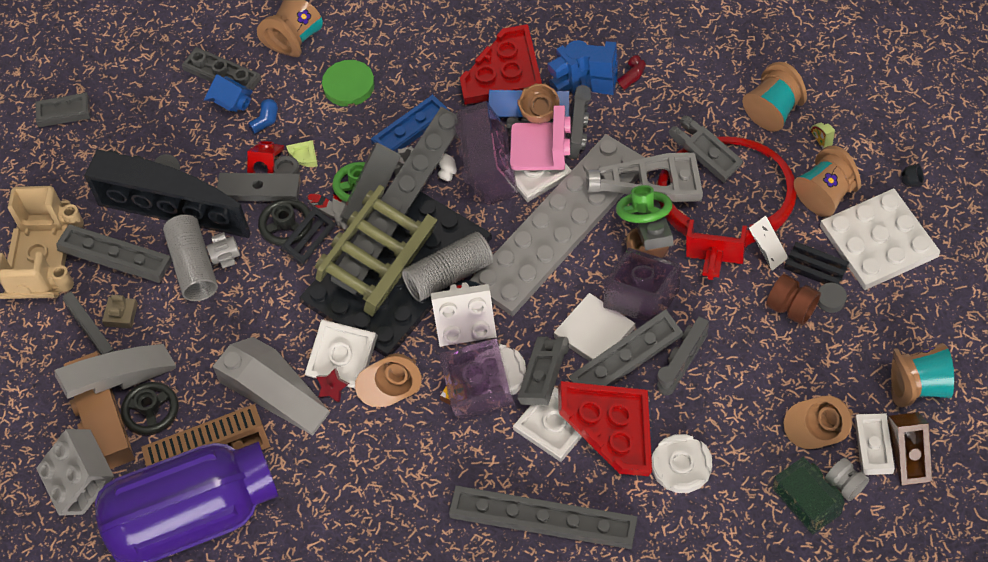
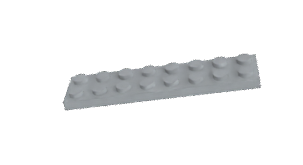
[469,134,645,316]

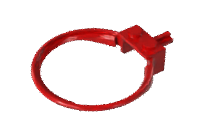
[657,136,797,280]

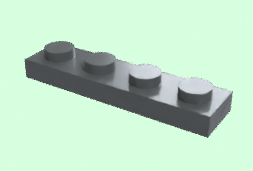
[56,224,172,283]
[569,309,684,386]

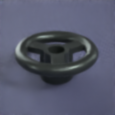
[258,200,313,246]
[121,382,179,435]

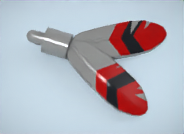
[308,182,348,230]

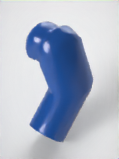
[248,99,278,134]

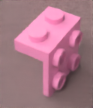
[510,106,571,170]

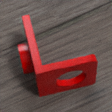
[247,141,284,173]

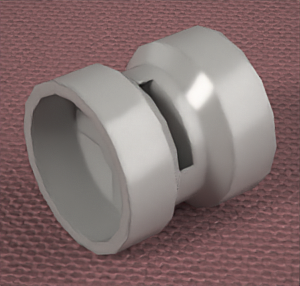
[825,457,869,501]

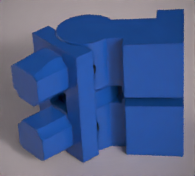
[547,40,618,95]

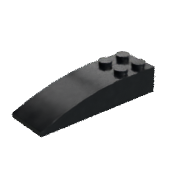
[84,149,251,238]

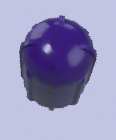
[95,441,279,562]

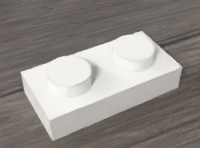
[854,413,895,475]

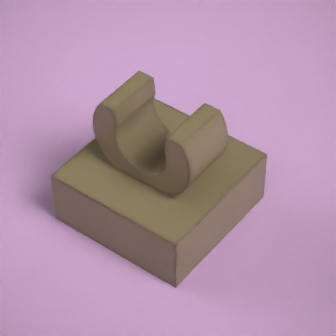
[102,295,138,328]

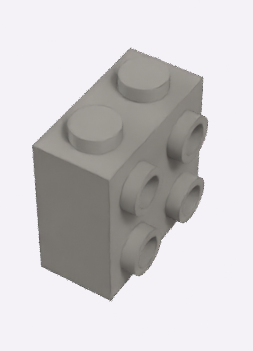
[36,429,114,515]

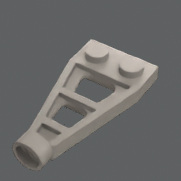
[586,153,703,202]

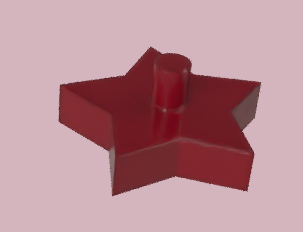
[316,368,350,402]

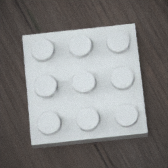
[820,189,940,290]

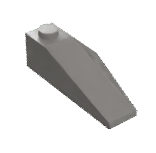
[213,337,330,435]

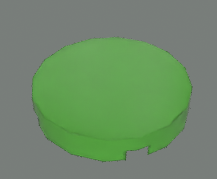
[322,60,375,106]

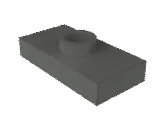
[35,93,91,127]

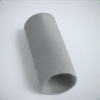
[163,215,218,301]
[402,231,493,302]

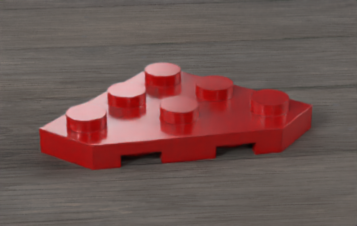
[460,24,542,105]
[558,381,652,476]

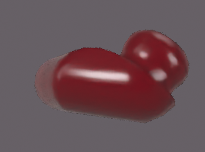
[616,55,646,90]

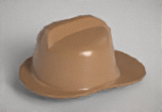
[355,353,422,407]
[783,395,853,449]

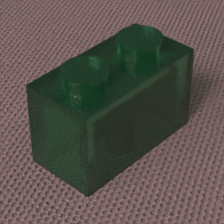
[773,456,845,535]

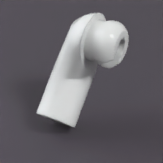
[438,153,457,182]

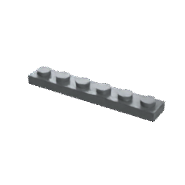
[449,486,637,550]

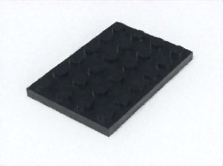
[299,192,492,357]

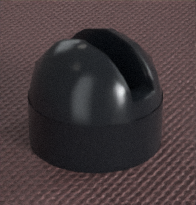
[901,164,924,187]

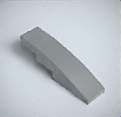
[55,344,176,399]

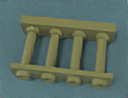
[315,185,437,317]

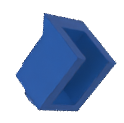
[204,74,253,112]

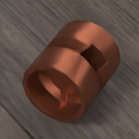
[766,273,821,326]

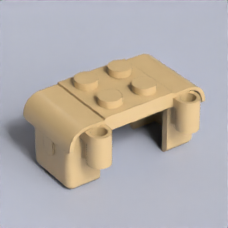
[0,186,84,299]

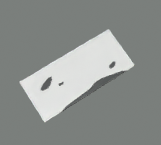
[749,216,788,270]

